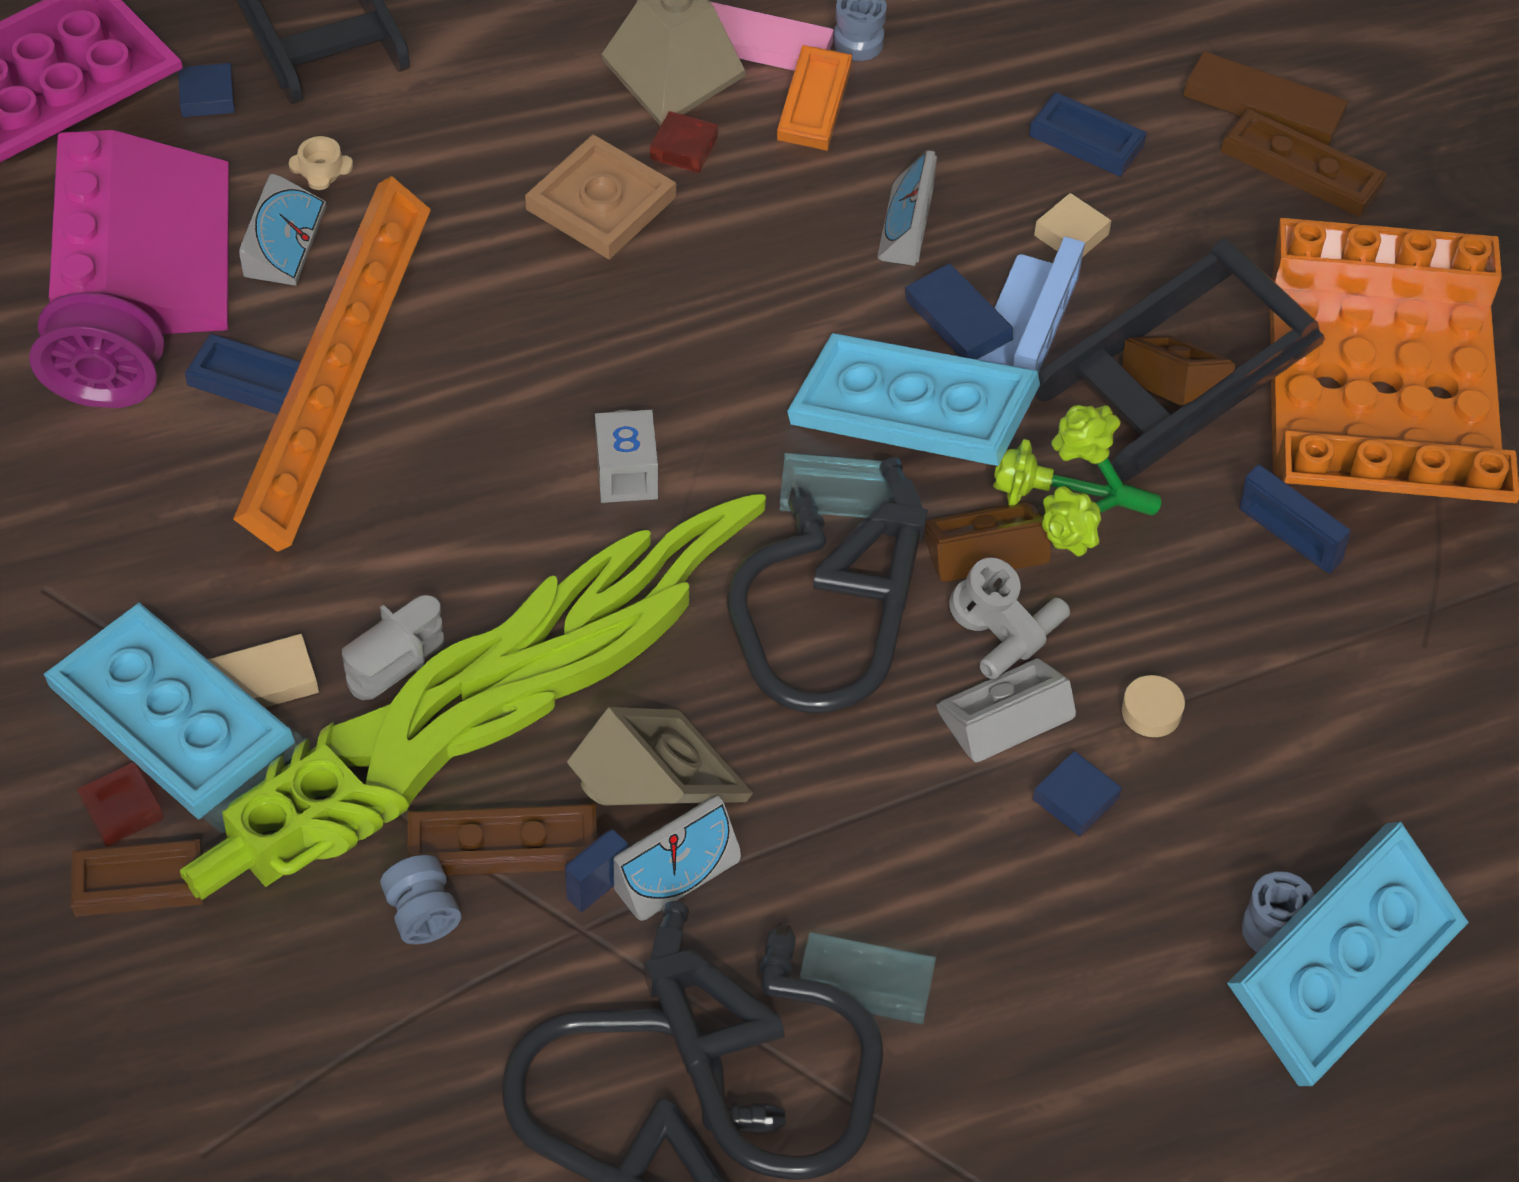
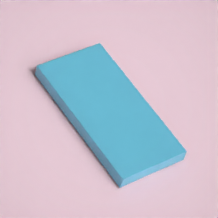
[787,333,1040,466]
[44,602,295,820]
[1227,822,1469,1086]

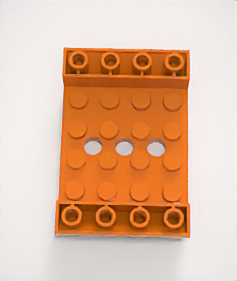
[1270,218,1519,504]

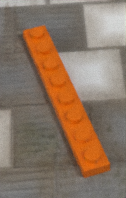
[233,176,431,552]

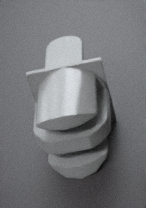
[342,595,444,700]

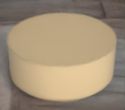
[1122,675,1185,737]

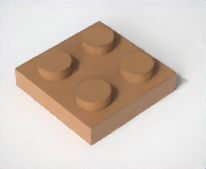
[525,134,676,260]

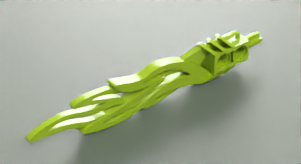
[180,494,766,900]

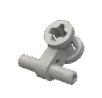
[949,558,1070,679]

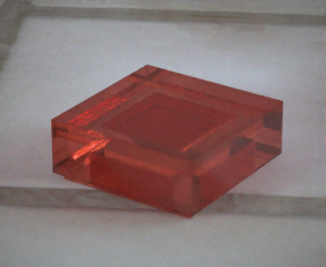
[650,111,718,173]
[77,762,164,847]

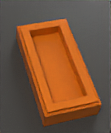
[777,45,853,151]

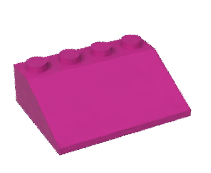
[0,0,183,162]
[49,130,230,334]

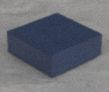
[178,63,235,117]
[1033,751,1122,837]
[565,829,628,913]

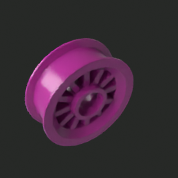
[29,293,164,408]

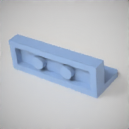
[977,236,1085,374]

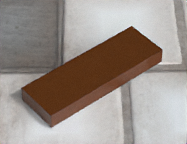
[1183,51,1348,146]
[1221,108,1387,217]
[407,804,597,876]

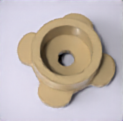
[289,136,353,190]

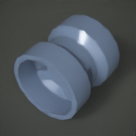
[833,0,887,61]
[380,855,461,945]
[1241,872,1315,953]

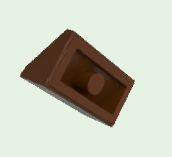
[1122,335,1235,405]
[924,502,1051,582]

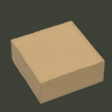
[1034,193,1112,256]

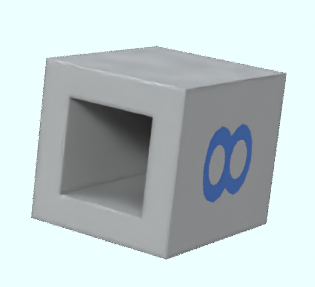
[595,410,658,503]

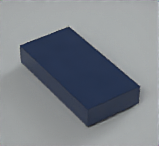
[1029,92,1147,177]
[905,263,1013,360]
[185,333,301,415]
[1239,464,1351,573]

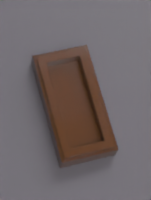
[71,839,204,917]

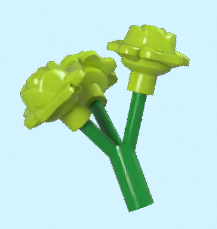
[993,405,1161,557]

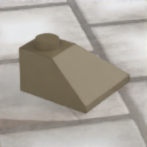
[602,0,745,128]
[567,707,753,806]

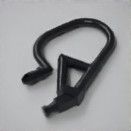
[727,458,928,713]
[645,901,884,1180]
[502,1008,786,1182]

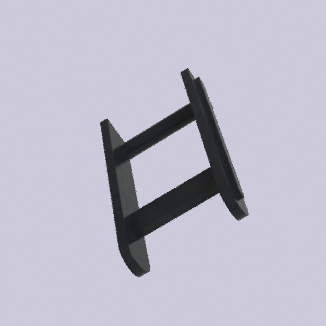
[236,0,410,104]
[1035,238,1325,482]

